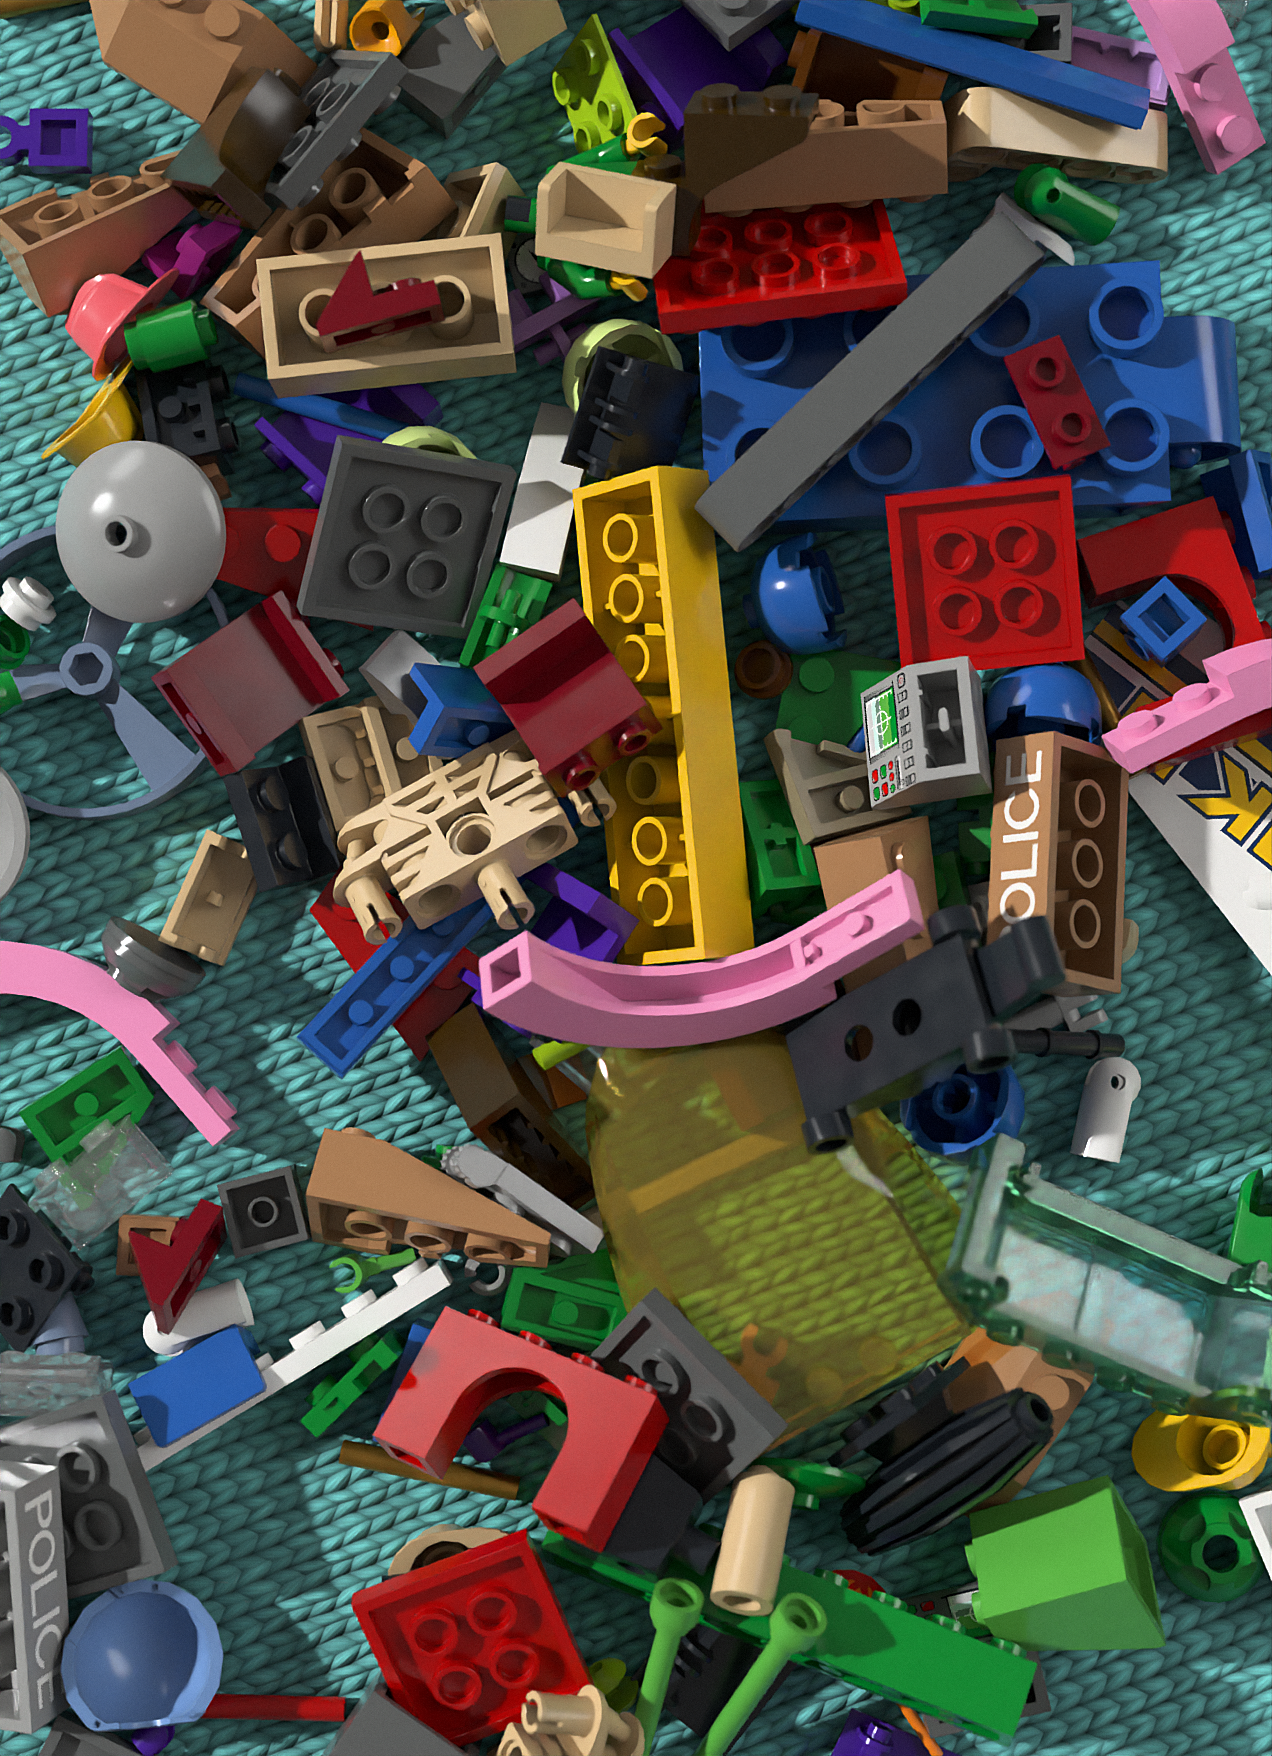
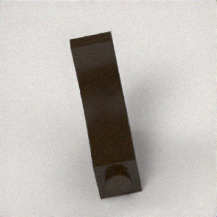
[160,67,312,230]
[425,1002,609,1211]

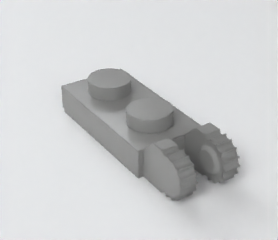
[439,1143,604,1258]

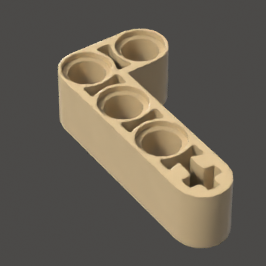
[942,87,1168,184]

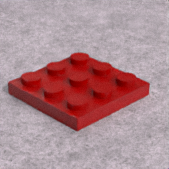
[885,474,1085,671]
[351,1528,595,1747]

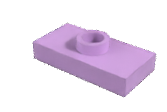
[1071,26,1171,112]

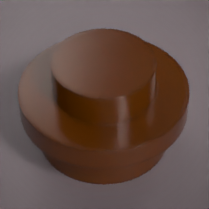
[734,640,793,700]

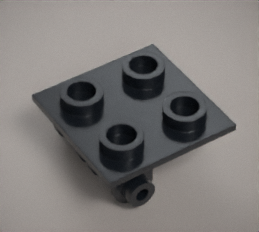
[560,346,700,481]
[0,1183,95,1356]
[630,1623,798,1756]

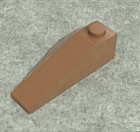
[0,149,194,318]

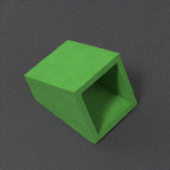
[965,1475,1166,1651]

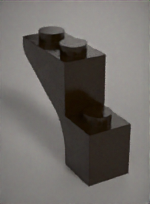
[630,83,819,256]

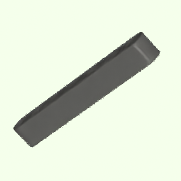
[695,211,1047,552]

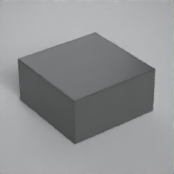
[217,1164,312,1258]

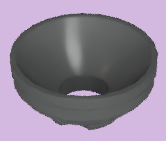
[101,916,206,1004]

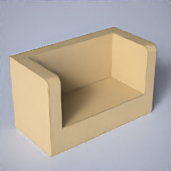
[535,162,677,279]

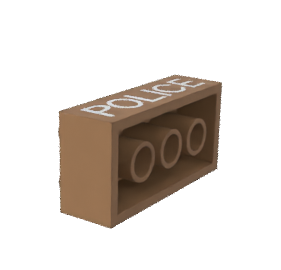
[986,731,1129,997]

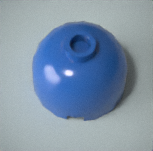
[742,532,847,655]
[984,662,1102,752]
[900,1062,1025,1166]

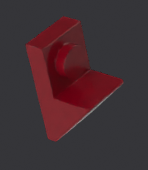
[316,250,445,353]
[128,1198,228,1335]

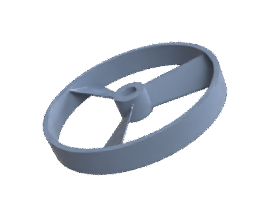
[0,525,231,821]

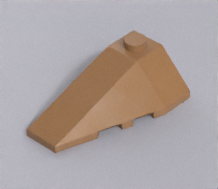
[306,1127,551,1268]

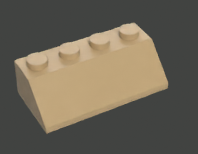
[256,233,517,398]

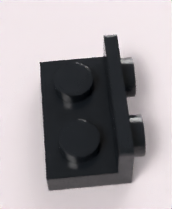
[133,359,240,477]
[223,756,345,893]

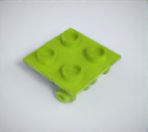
[551,13,637,153]

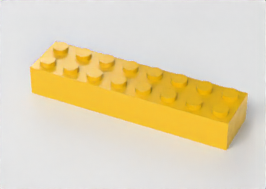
[572,465,755,966]

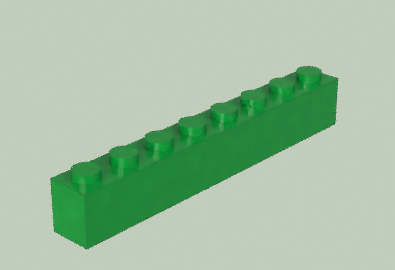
[541,1523,1038,1748]

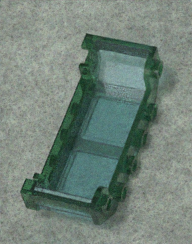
[936,1132,1272,1428]

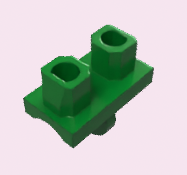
[458,563,553,671]

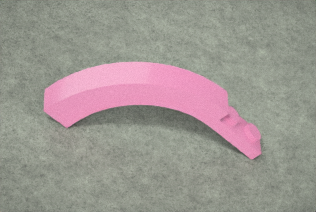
[1127,0,1266,175]
[1102,638,1272,774]
[479,869,925,1048]
[0,941,240,1146]

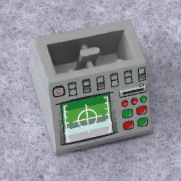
[861,656,993,810]

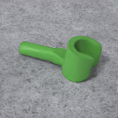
[329,1248,417,1293]

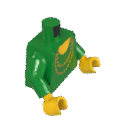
[504,112,667,301]

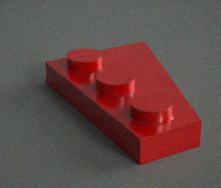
[216,507,374,631]
[309,869,481,1062]

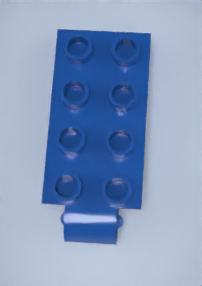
[698,260,1242,538]

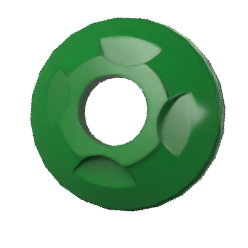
[1156,1489,1266,1603]

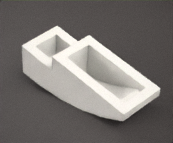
[500,402,587,583]

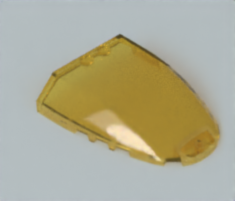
[585,1026,1012,1458]

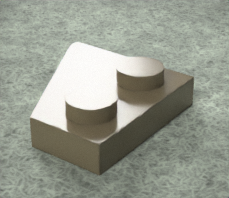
[763,728,912,845]

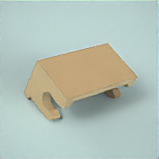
[158,829,258,966]

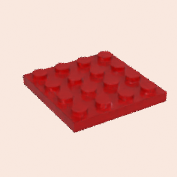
[652,198,907,334]

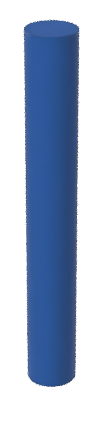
[234,372,410,440]

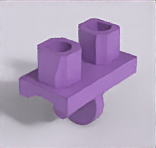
[508,271,600,366]

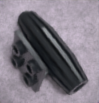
[826,1356,1054,1557]

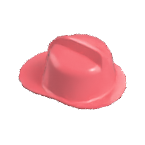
[65,268,180,381]

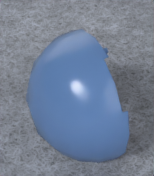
[60,1579,224,1732]

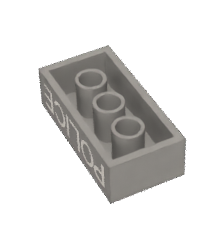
[0,1460,71,1734]

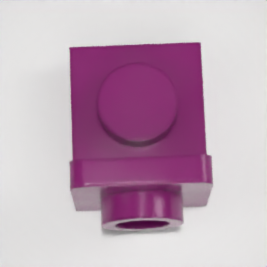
[141,220,242,300]

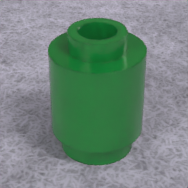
[124,299,219,373]

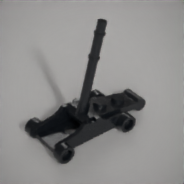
[775,905,1125,1155]

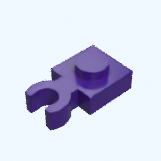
[0,108,93,174]

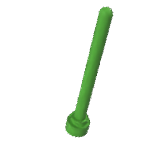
[634,1577,704,1756]
[692,1593,827,1756]

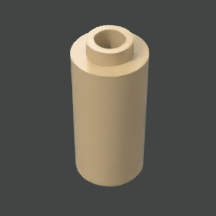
[710,1465,795,1616]

